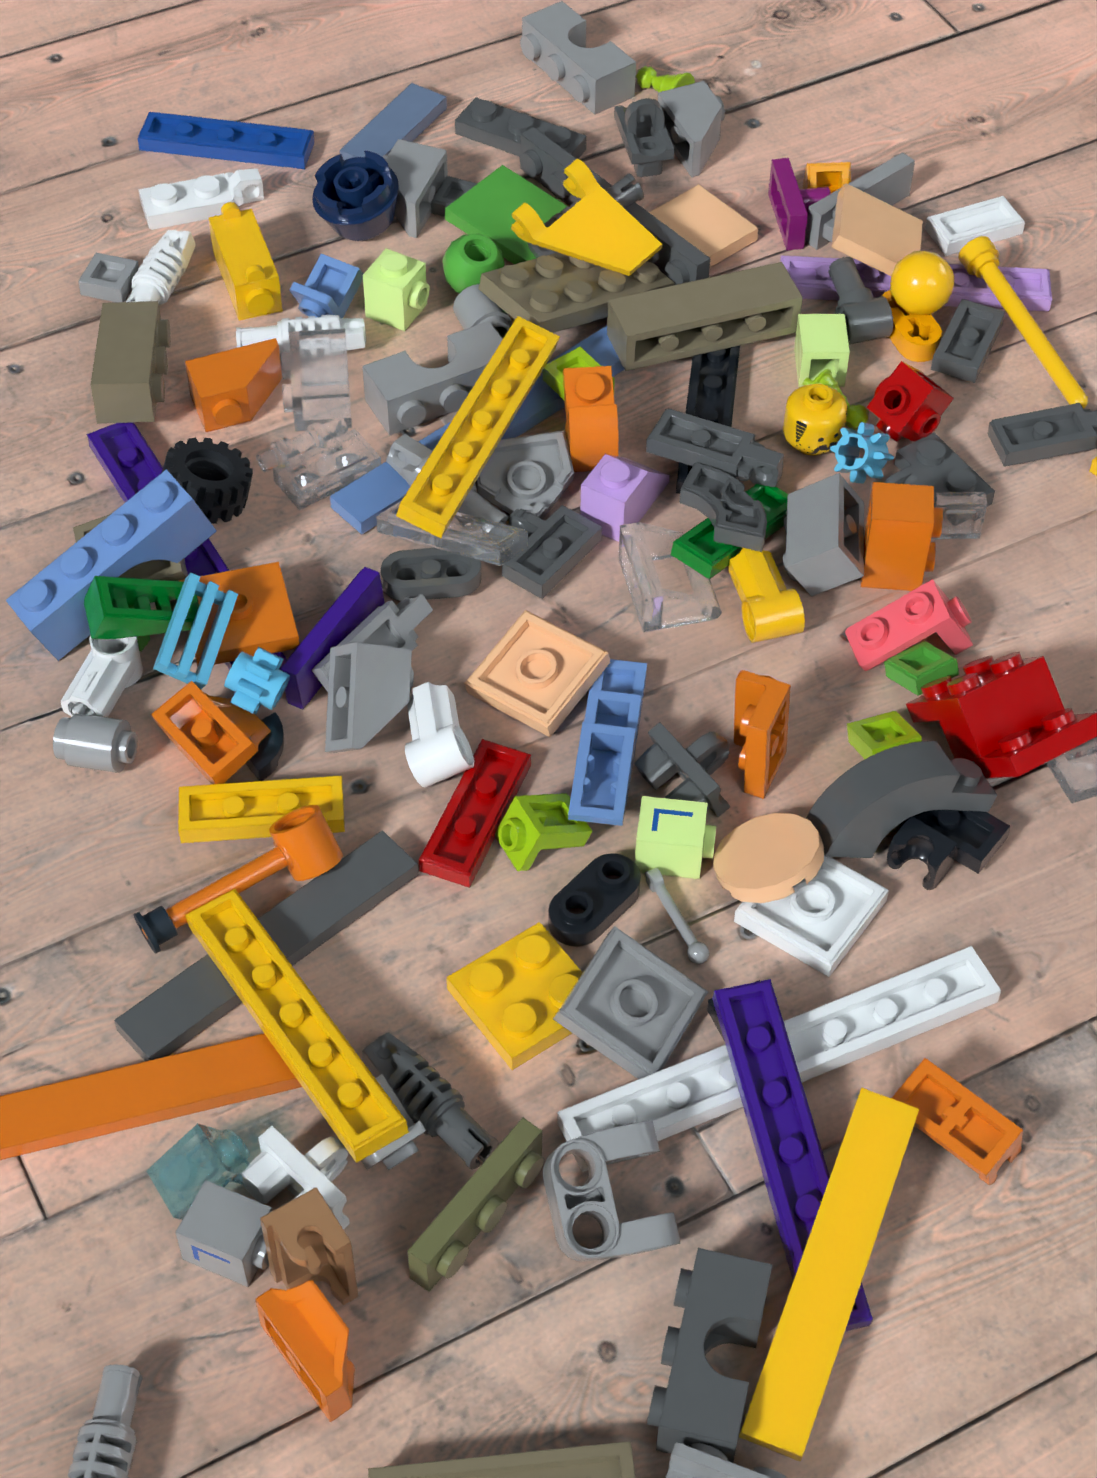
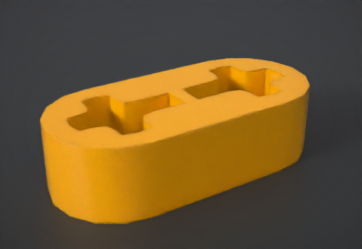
[882,290,942,362]

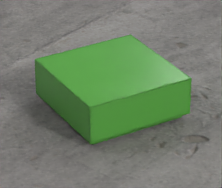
[884,641,959,696]

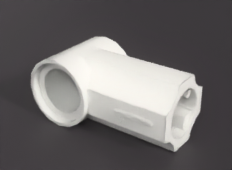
[61,635,143,718]
[405,682,474,788]

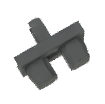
[614,98,674,177]
[634,722,730,817]

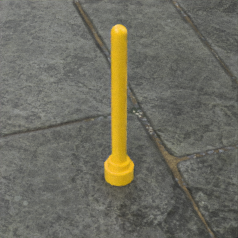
[958,236,1088,409]

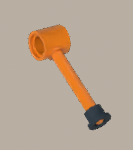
[133,805,343,954]

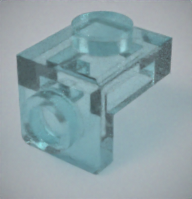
[146,1123,250,1220]

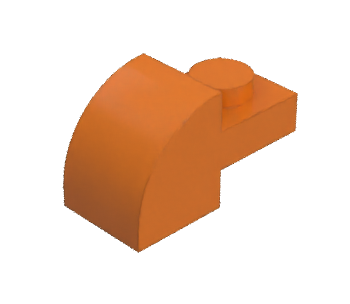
[562,366,619,472]

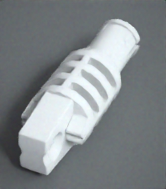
[125,230,196,306]
[236,315,366,360]

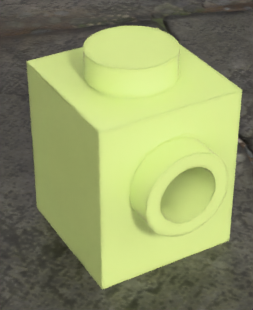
[363,248,430,331]

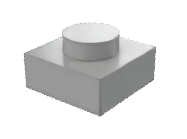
[78,252,139,302]

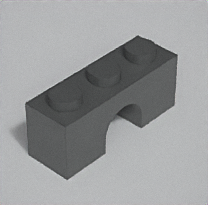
[647,1248,772,1463]

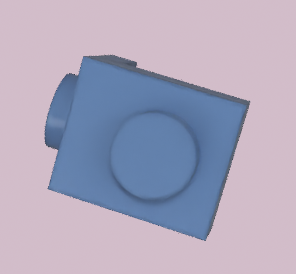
[289,253,363,318]

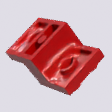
[906,652,1097,778]

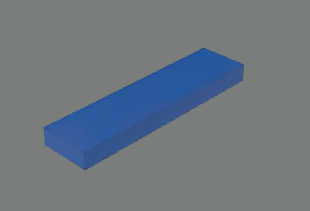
[138,112,315,169]

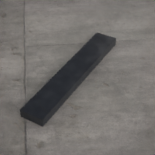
[676,345,740,494]

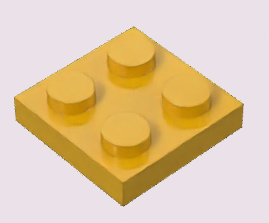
[446,922,583,1070]

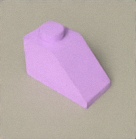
[580,454,669,544]

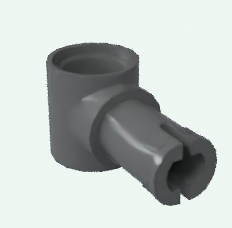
[828,257,893,345]

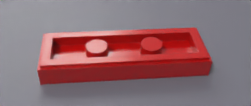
[419,739,531,888]

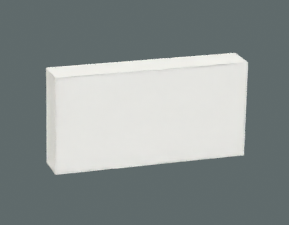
[925,196,1025,256]

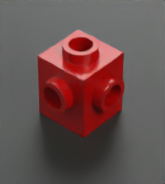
[867,361,954,442]

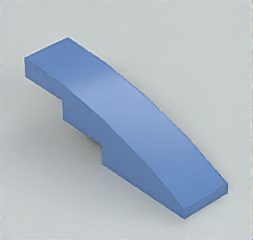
[568,659,647,826]

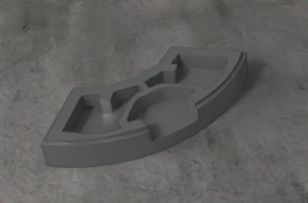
[679,462,767,552]

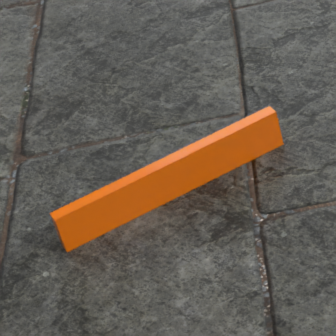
[0,1033,302,1160]

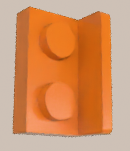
[734,670,791,799]

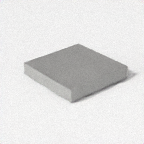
[553,926,708,1079]

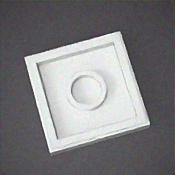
[734,855,889,977]

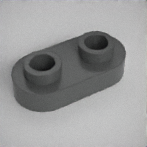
[380,546,481,601]

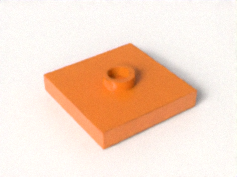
[179,561,300,667]

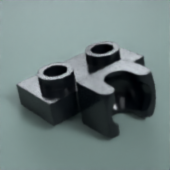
[887,810,1010,890]

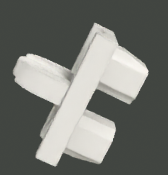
[241,1126,350,1229]

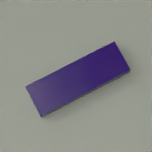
[280,567,385,709]

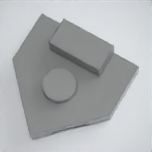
[475,431,574,520]

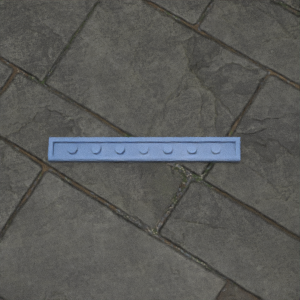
[330,326,624,535]

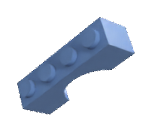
[6,469,217,661]

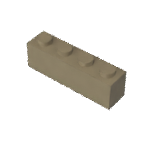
[607,262,803,371]

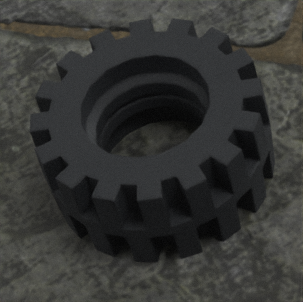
[162,438,253,524]

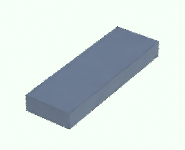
[340,83,447,160]

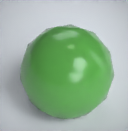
[442,234,505,293]

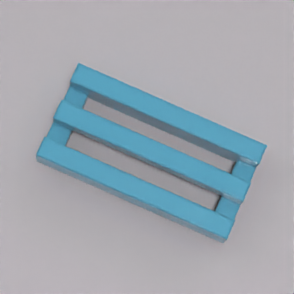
[153,573,238,689]

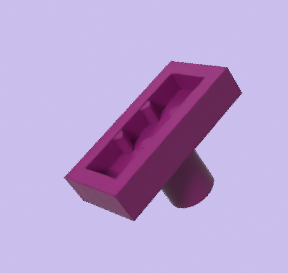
[768,158,831,251]

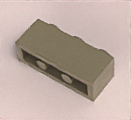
[90,301,171,424]

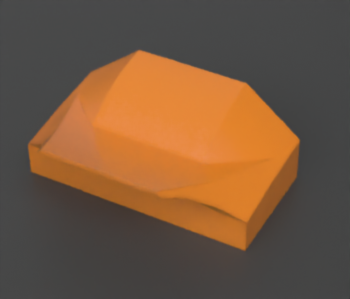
[151,681,271,784]
[255,1280,355,1422]

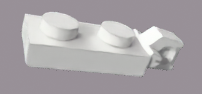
[139,168,264,230]

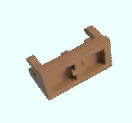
[260,1187,358,1305]

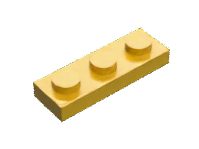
[178,776,345,843]

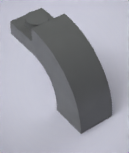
[806,741,997,858]

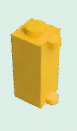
[208,202,283,321]

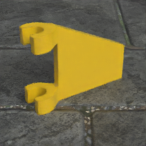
[511,158,662,276]

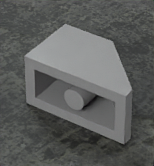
[658,81,725,177]
[383,139,448,238]
[325,642,414,753]

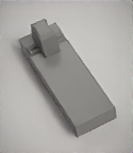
[805,152,915,250]

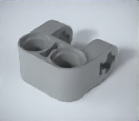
[543,1121,681,1261]

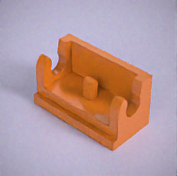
[891,1058,1023,1185]

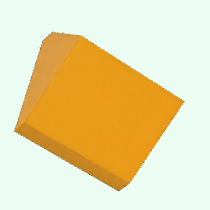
[802,162,851,193]

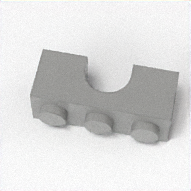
[520,1,636,115]
[362,321,503,435]

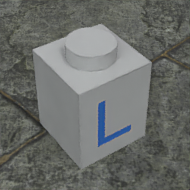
[175,1180,272,1287]

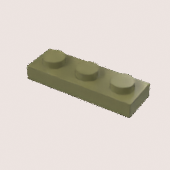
[407,1118,544,1292]

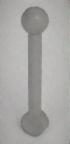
[645,868,709,964]

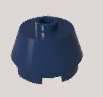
[312,151,399,241]

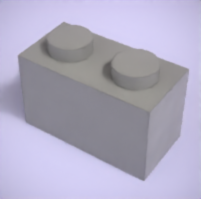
[783,473,864,596]

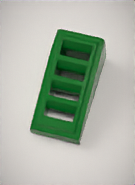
[84,576,199,639]

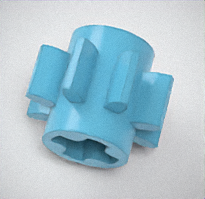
[830,422,894,484]
[224,647,290,714]

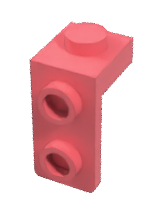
[845,579,973,671]

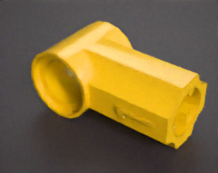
[728,548,805,643]

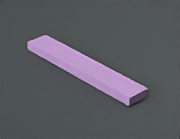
[780,255,1052,312]

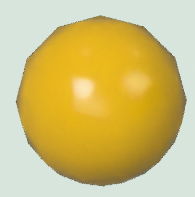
[890,251,954,315]

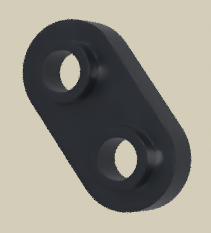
[548,854,641,947]

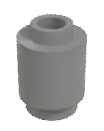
[453,284,512,339]
[53,713,138,773]

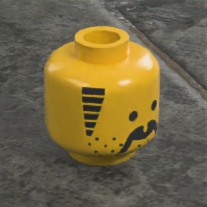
[783,384,848,456]

